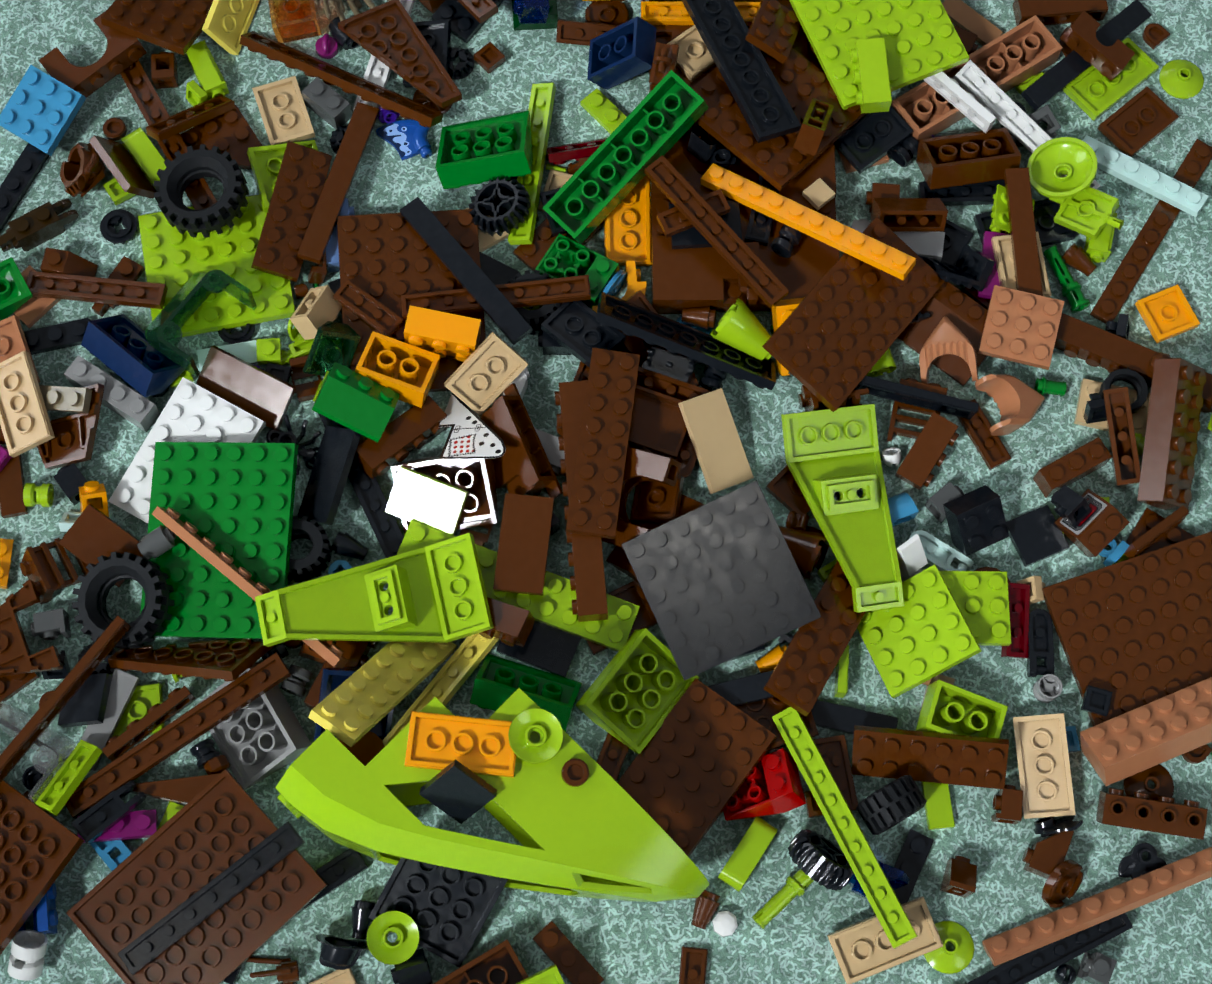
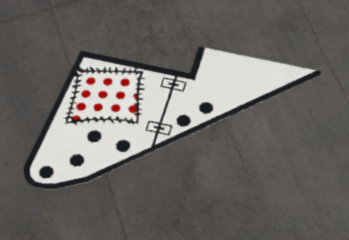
[439,393,506,459]

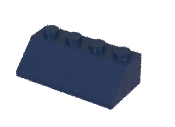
[81,314,187,397]

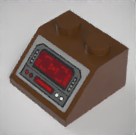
[1054,489,1130,557]

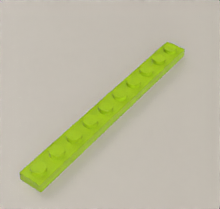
[772,707,918,949]

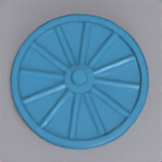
[603,270,627,297]

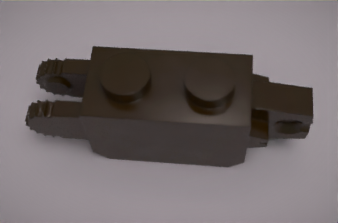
[0,198,79,252]

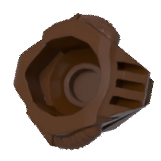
[60,142,106,197]

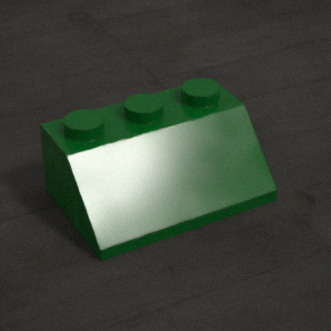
[312,362,400,443]

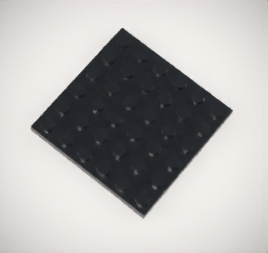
[621,480,821,681]

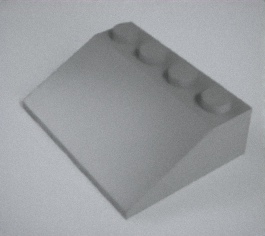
[196,663,311,790]

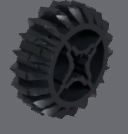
[469,176,531,237]
[788,829,854,891]

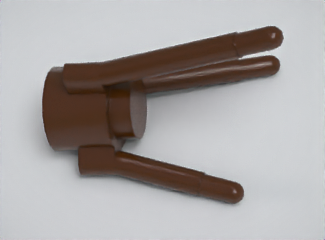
[245,957,299,984]

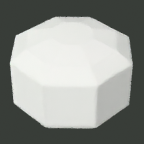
[712,911,738,937]

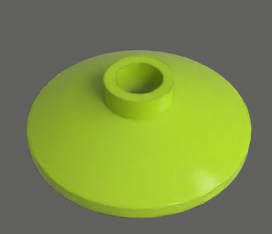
[1159,59,1204,99]
[508,708,563,763]
[366,911,419,965]
[924,921,974,974]

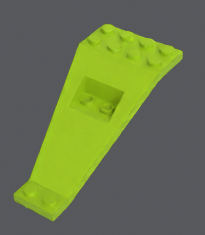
[781,404,904,613]
[255,532,494,647]

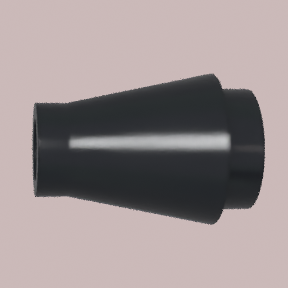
[331,531,369,561]
[351,900,375,940]

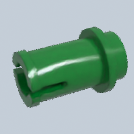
[1034,377,1067,396]

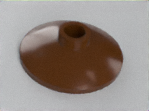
[1124,764,1174,800]

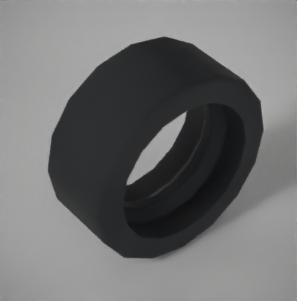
[1099,369,1149,414]

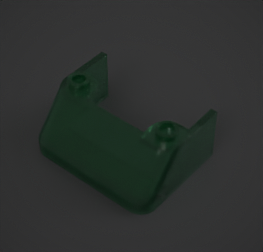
[145,270,257,377]

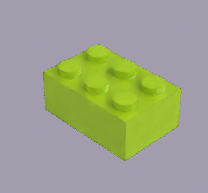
[915,680,1008,739]

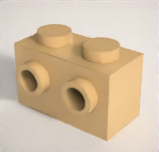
[290,285,342,340]

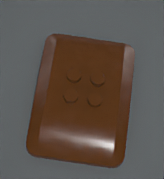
[556,362,711,478]

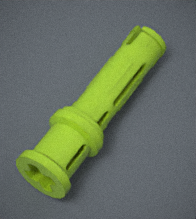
[752,869,814,929]

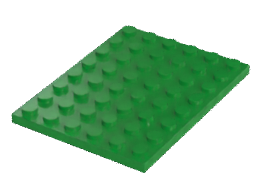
[140,442,298,640]

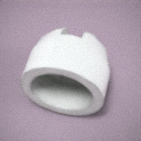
[882,447,901,467]

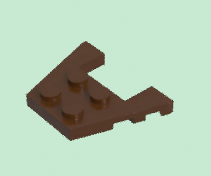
[37,383,104,469]
[0,580,64,676]

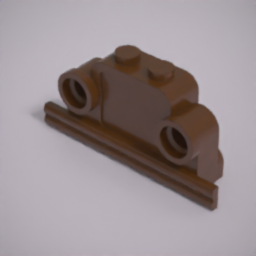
[480,383,563,499]

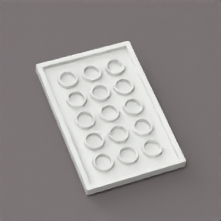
[108,377,266,523]

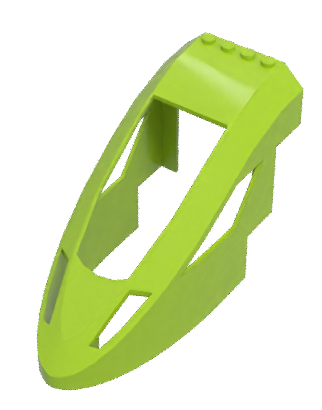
[275,688,710,902]

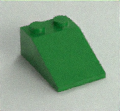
[0,257,33,321]

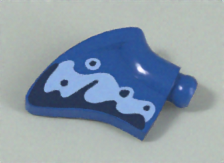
[376,120,433,161]

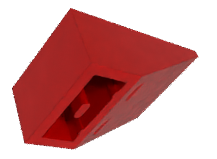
[723,748,806,821]

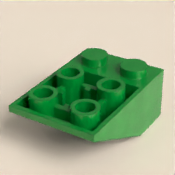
[535,233,620,309]

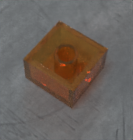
[268,0,322,43]

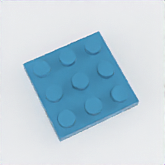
[0,65,86,156]

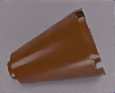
[779,526,829,581]

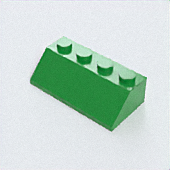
[470,654,582,732]

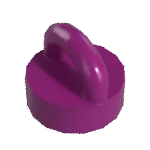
[315,33,338,59]

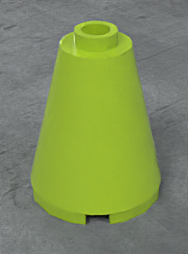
[710,298,772,361]

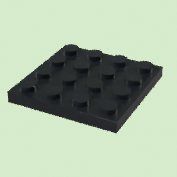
[368,858,508,968]

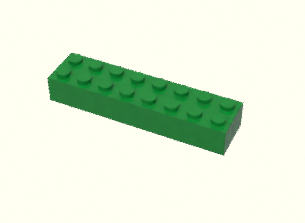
[543,70,709,244]

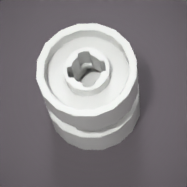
[7,930,48,981]

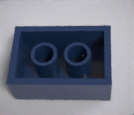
[587,16,657,89]

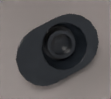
[316,934,369,970]

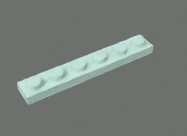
[1083,135,1209,217]

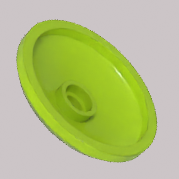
[1027,137,1098,199]

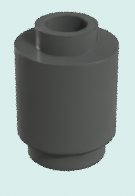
[137,525,176,560]

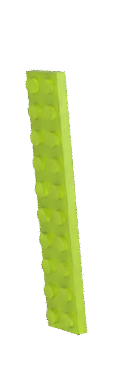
[397,520,640,652]

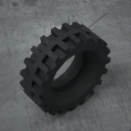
[154,144,249,238]
[72,552,175,649]

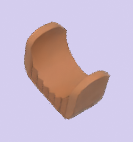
[919,316,979,384]
[975,374,1045,436]

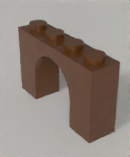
[39,9,147,98]
[601,447,682,548]

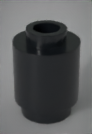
[329,16,359,50]

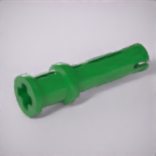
[1043,246,1091,313]

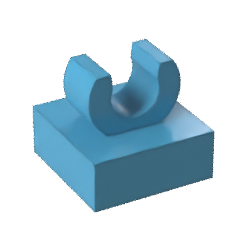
[1099,539,1130,567]

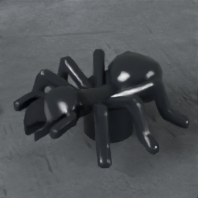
[266,414,321,475]

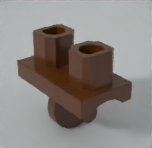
[649,42,679,85]

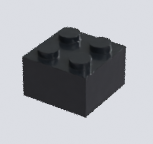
[943,485,1009,556]

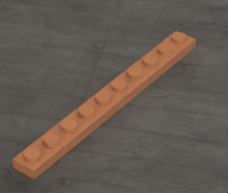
[152,506,349,668]
[982,847,1212,967]

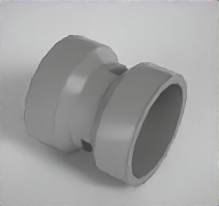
[1033,674,1063,703]

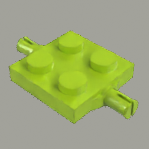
[1049,187,1124,240]

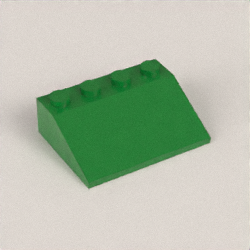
[435,111,533,189]

